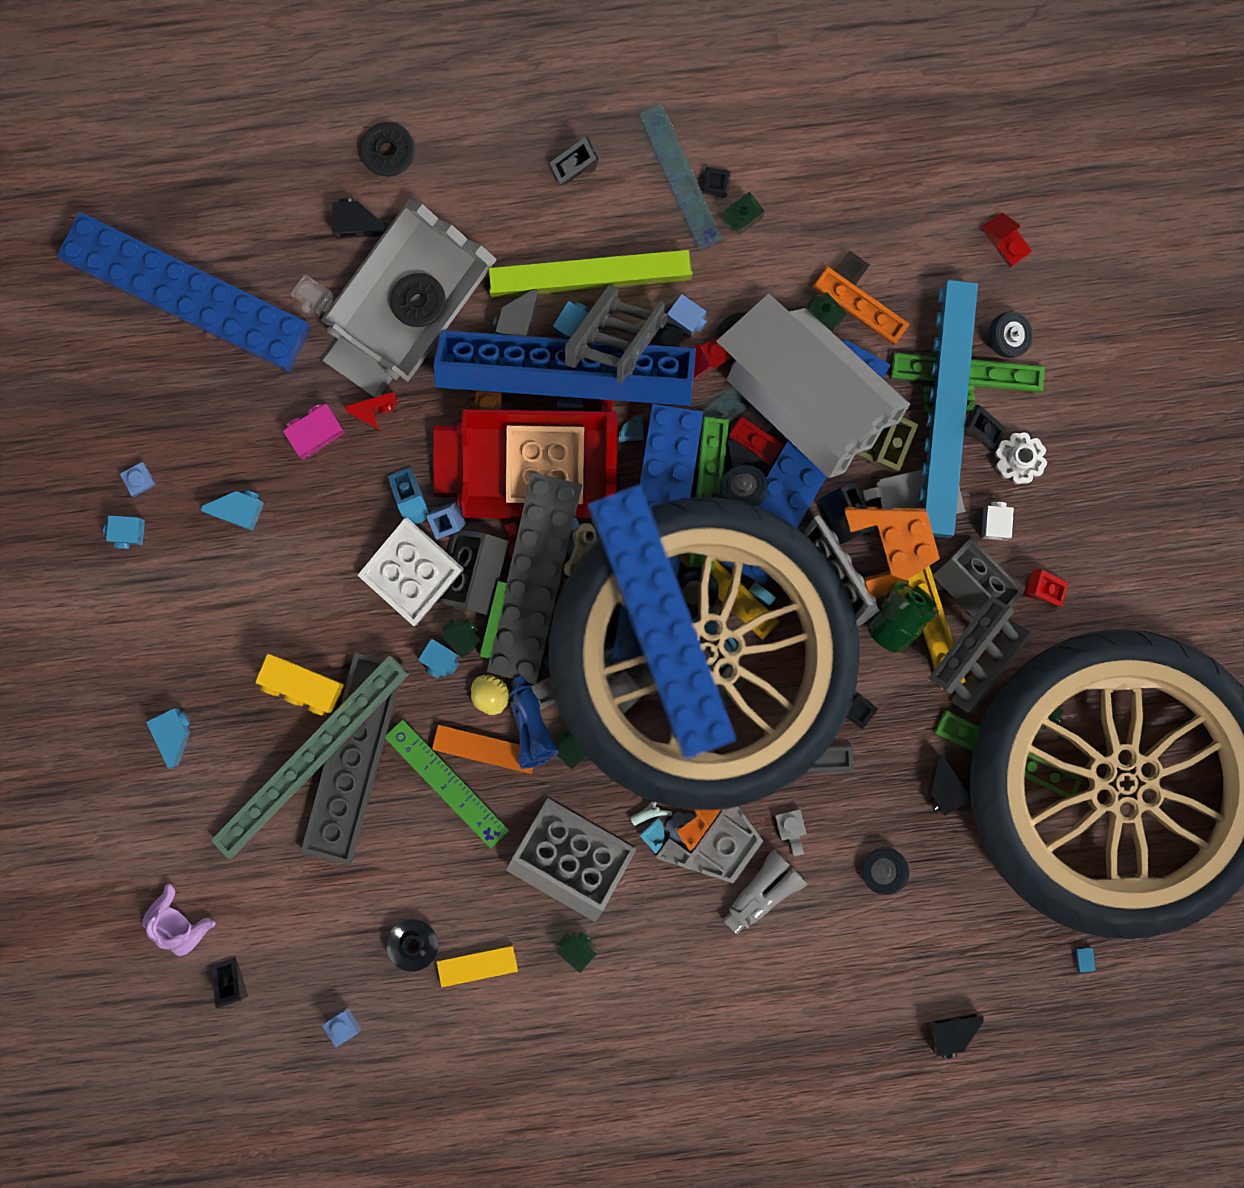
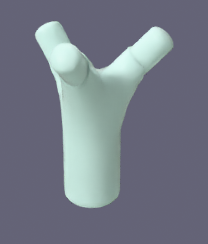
[630,801,672,826]

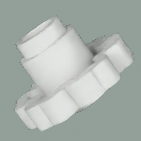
[994,432,1047,485]

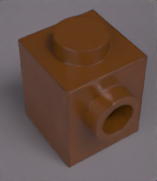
[470,391,503,410]

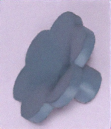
[666,812,694,843]

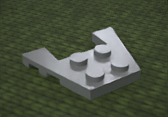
[656,806,764,884]

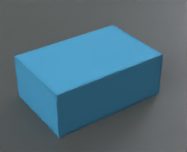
[1075,947,1096,973]

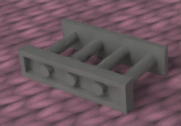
[565,284,667,384]
[928,596,1032,715]

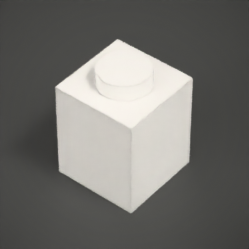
[981,502,1014,541]

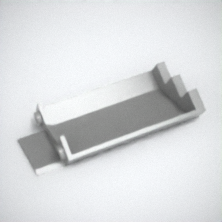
[320,198,497,398]
[716,294,910,478]

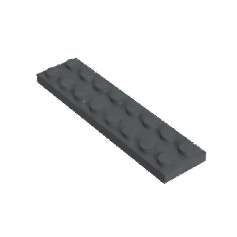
[487,472,583,684]
[301,652,405,865]

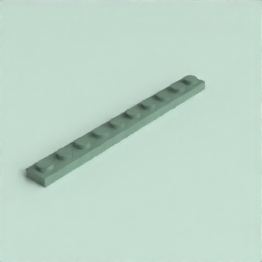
[211,656,410,859]

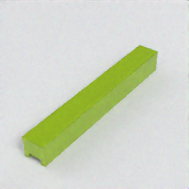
[489,250,693,299]

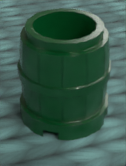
[868,580,938,653]

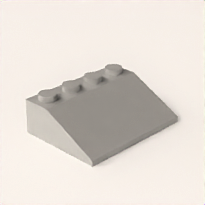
[803,515,880,626]
[506,798,636,922]

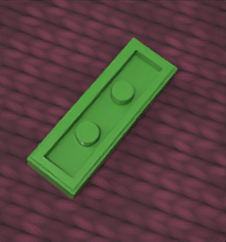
[480,581,507,659]

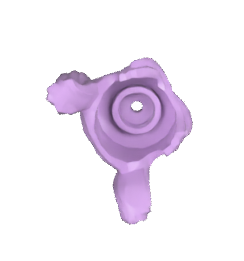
[142,884,216,956]

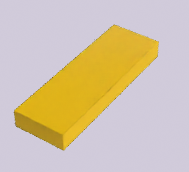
[437,945,518,987]

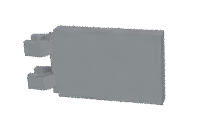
[861,470,966,526]

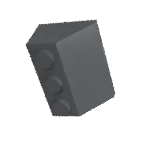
[436,530,509,615]
[932,538,1024,619]

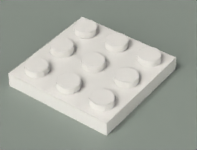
[358,518,464,626]

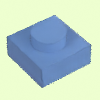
[120,462,156,497]

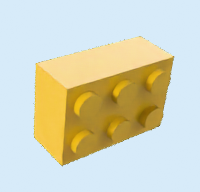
[255,654,346,716]

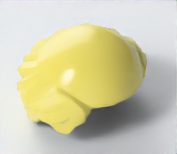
[471,674,509,715]

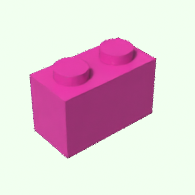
[283,404,345,460]

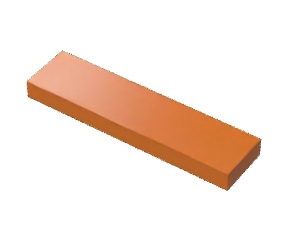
[812,266,910,346]
[432,725,534,774]

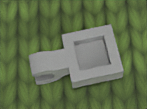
[775,810,807,856]

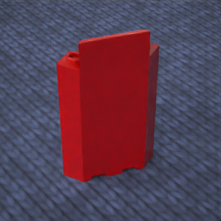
[434,410,618,520]

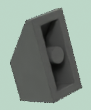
[493,289,539,336]

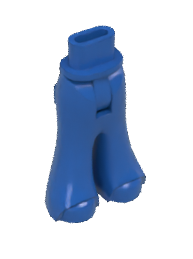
[509,676,559,769]

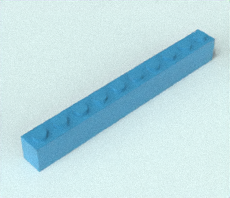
[918,280,978,538]

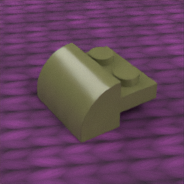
[855,417,918,472]

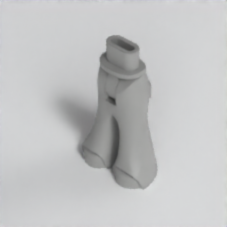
[723,848,808,934]

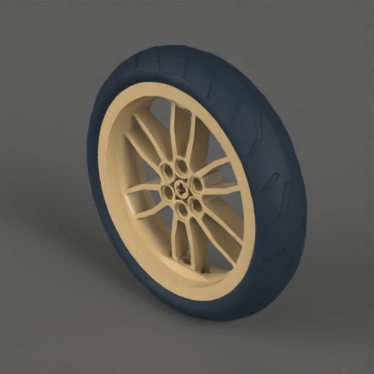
[549,498,859,810]
[970,629,1244,939]

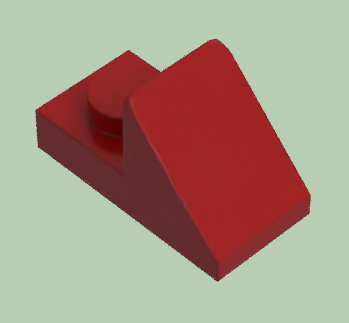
[981,212,1033,268]
[694,335,734,379]
[345,392,399,432]
[1024,568,1069,607]

